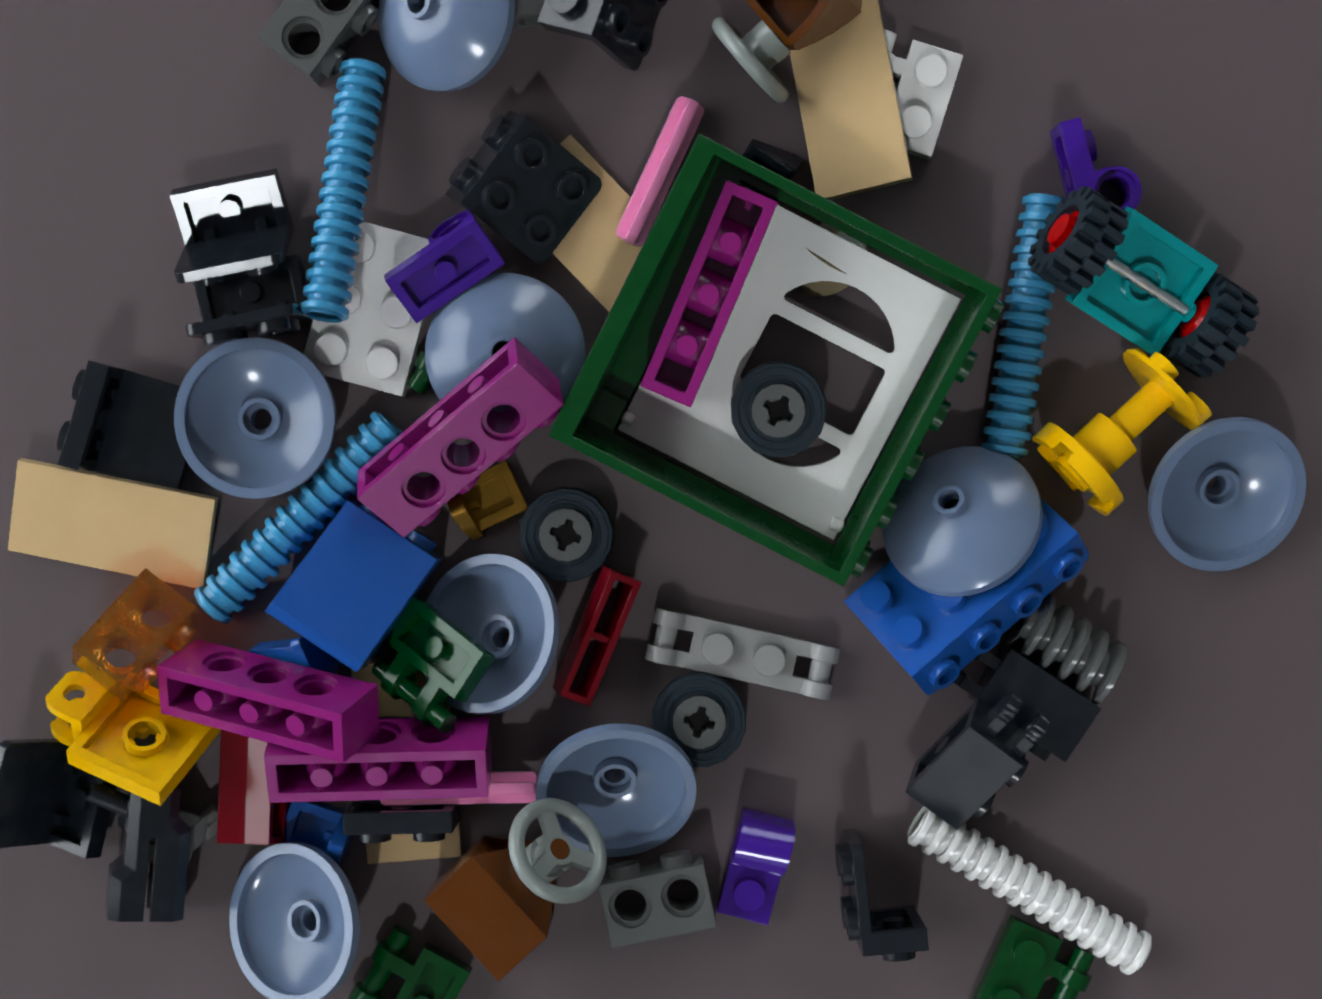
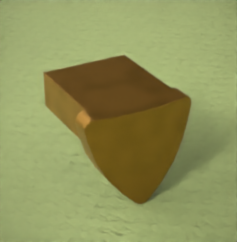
[447,461,528,540]

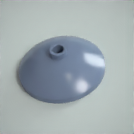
[378,0,515,92]
[425,273,586,414]
[174,337,337,499]
[1147,417,1306,571]
[882,446,1043,597]
[423,554,560,715]
[536,724,697,857]
[229,842,360,999]

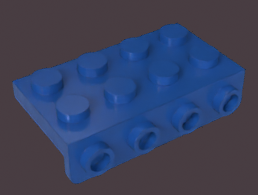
[844,498,1089,695]

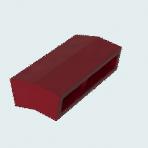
[552,564,642,706]
[217,730,287,845]

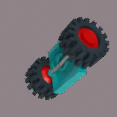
[1028,186,1259,378]

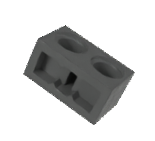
[257,0,379,87]
[599,850,717,949]

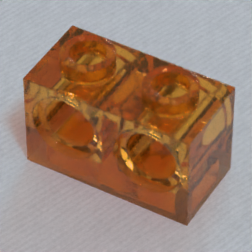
[72,568,196,702]

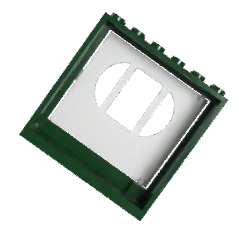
[548,134,1004,587]

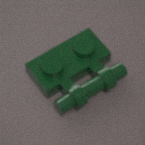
[372,597,495,733]
[973,915,1095,999]
[349,925,472,999]

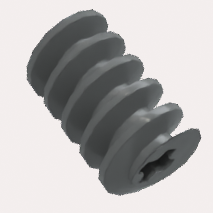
[1005,594,1128,705]

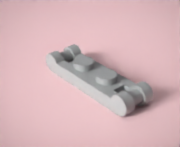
[644,607,841,700]

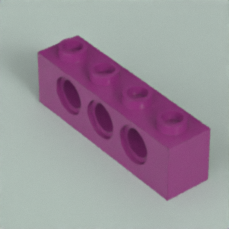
[640,180,778,408]
[357,337,563,538]
[157,639,380,763]
[263,716,493,803]

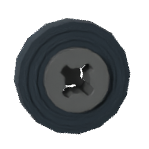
[731,361,827,457]
[519,487,614,582]
[652,672,746,767]

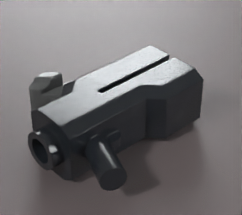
[85,781,218,922]

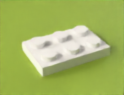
[304,222,429,397]

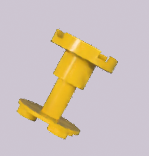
[1032,347,1212,516]

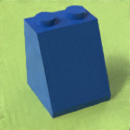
[265,500,444,672]

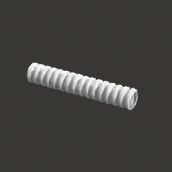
[907,806,1152,975]

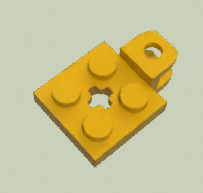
[45,671,221,806]

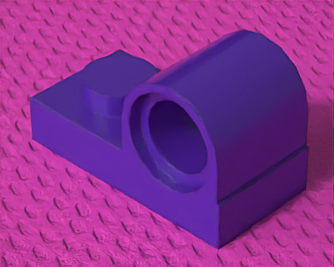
[1050,117,1142,210]
[384,210,505,323]
[716,807,796,926]

